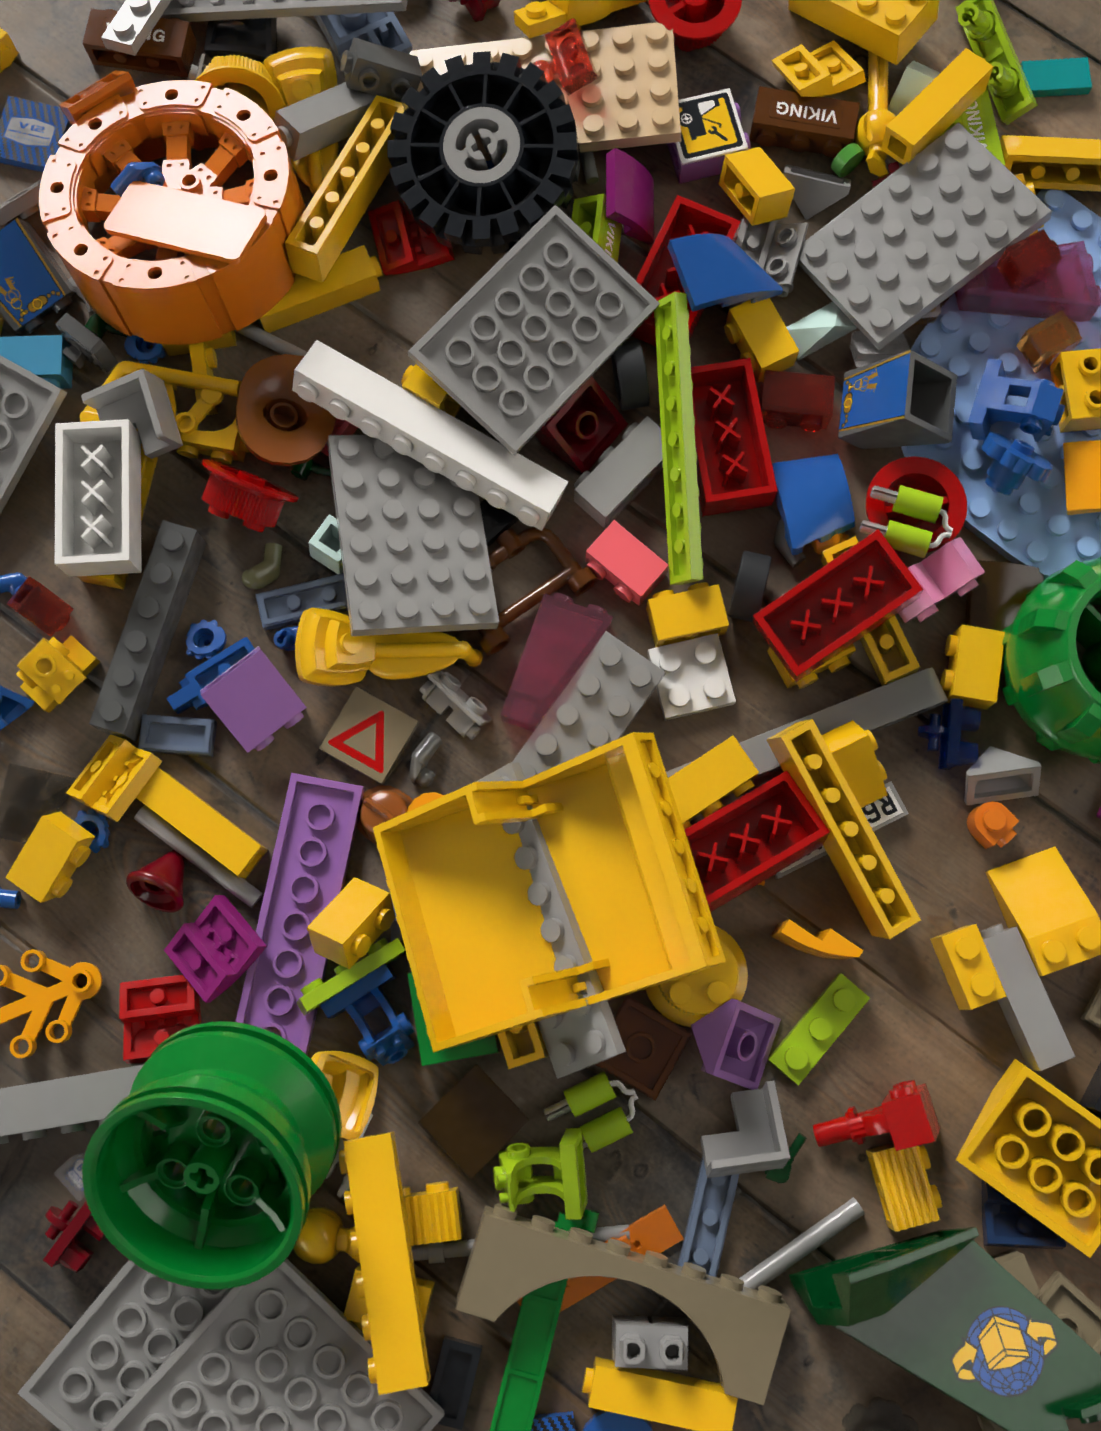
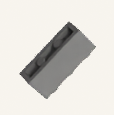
[574,416,663,529]

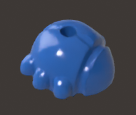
[124,335,166,364]
[186,619,227,660]
[73,809,110,853]

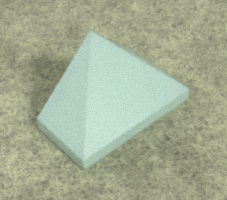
[786,302,857,361]

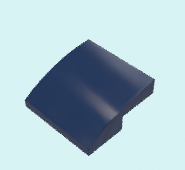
[982,1180,1066,1250]

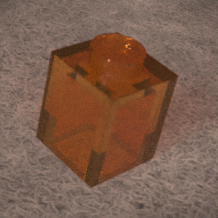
[1016,310,1082,373]

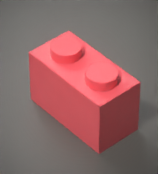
[585,520,669,606]

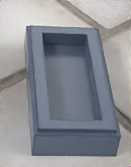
[138,714,217,757]

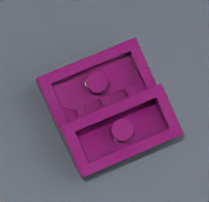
[606,148,654,244]
[164,895,267,1003]

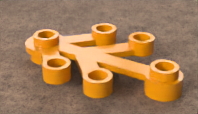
[0,949,103,1058]

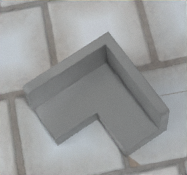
[81,368,183,459]
[700,1081,790,1178]

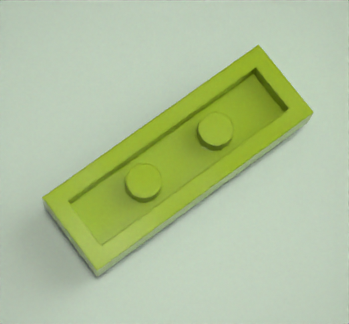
[296,938,406,1016]
[768,973,870,1086]

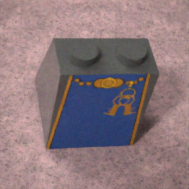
[0,218,77,334]
[838,350,957,449]

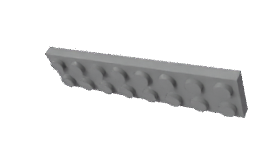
[476,762,626,1079]

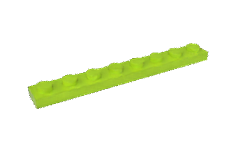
[654,292,704,585]

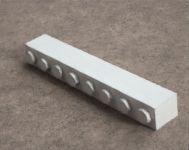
[292,340,568,531]

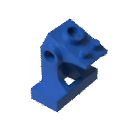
[968,359,1065,442]
[320,964,415,1066]

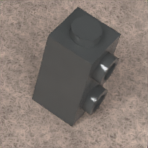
[340,37,422,102]

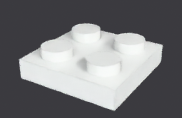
[647,633,736,721]

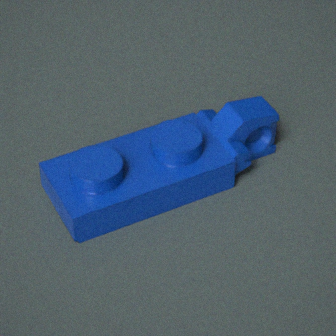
[166,637,255,714]

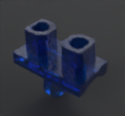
[918,698,981,770]

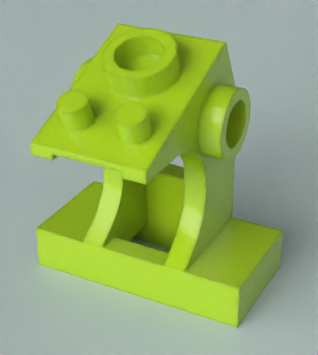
[493,1128,588,1219]

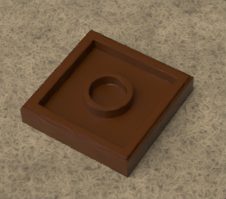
[595,995,692,1101]

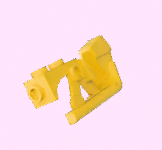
[79,361,249,465]

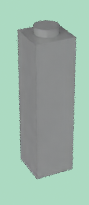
[274,82,376,161]
[980,923,1075,1071]

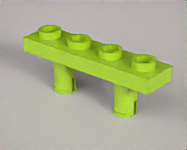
[955,0,1038,125]

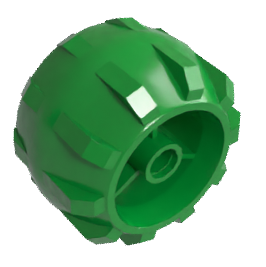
[1002,557,1101,764]

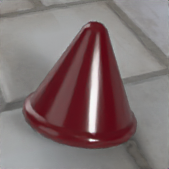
[126,850,184,913]

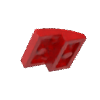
[368,200,454,275]
[119,974,201,1064]

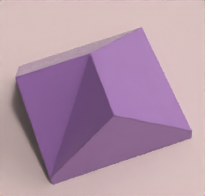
[691,998,781,1090]

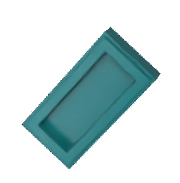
[1020,57,1092,97]

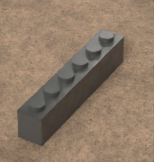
[89,520,207,742]

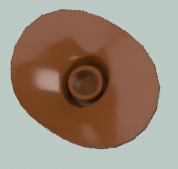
[236,354,336,466]

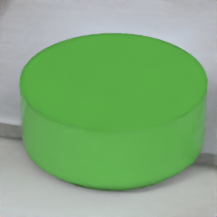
[831,143,865,178]

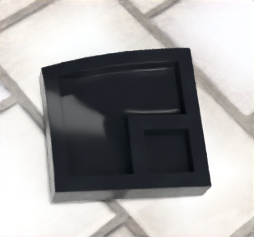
[204,18,277,63]

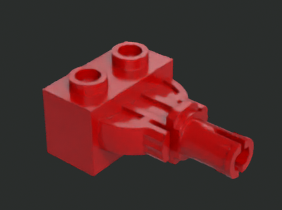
[813,1080,941,1151]

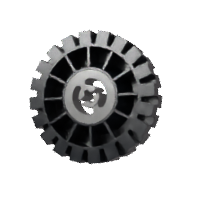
[387,51,580,255]

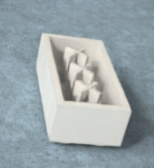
[55,419,142,577]

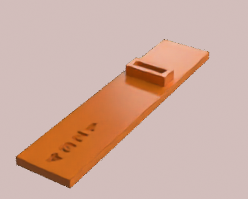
[517,1204,684,1312]

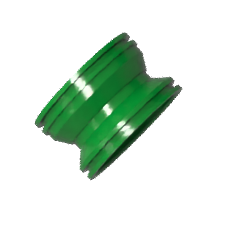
[82,1021,342,1289]

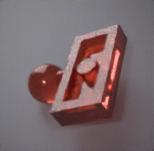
[533,18,598,96]

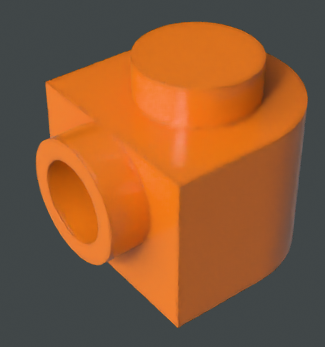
[967,801,1019,849]

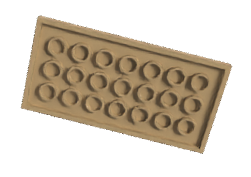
[410,22,681,161]

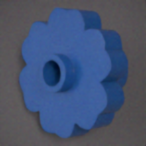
[981,432,1053,496]

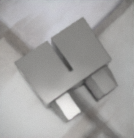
[611,1315,688,1370]

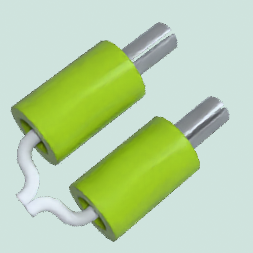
[860,485,953,558]
[544,1071,638,1153]

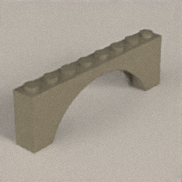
[456,1204,791,1406]

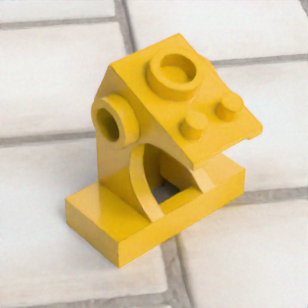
[16,635,100,713]

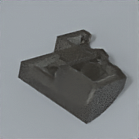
[0,763,77,843]

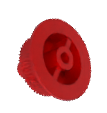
[648,0,742,52]
[865,456,967,553]
[201,459,299,533]

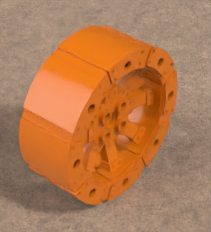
[39,80,306,345]

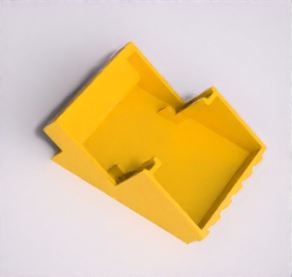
[373,732,726,1052]

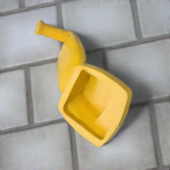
[263,46,339,196]
[295,608,483,687]
[311,1051,379,1140]

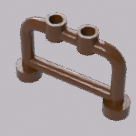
[478,527,598,656]

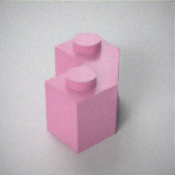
[898,537,985,623]

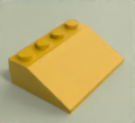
[956,1059,1101,1258]

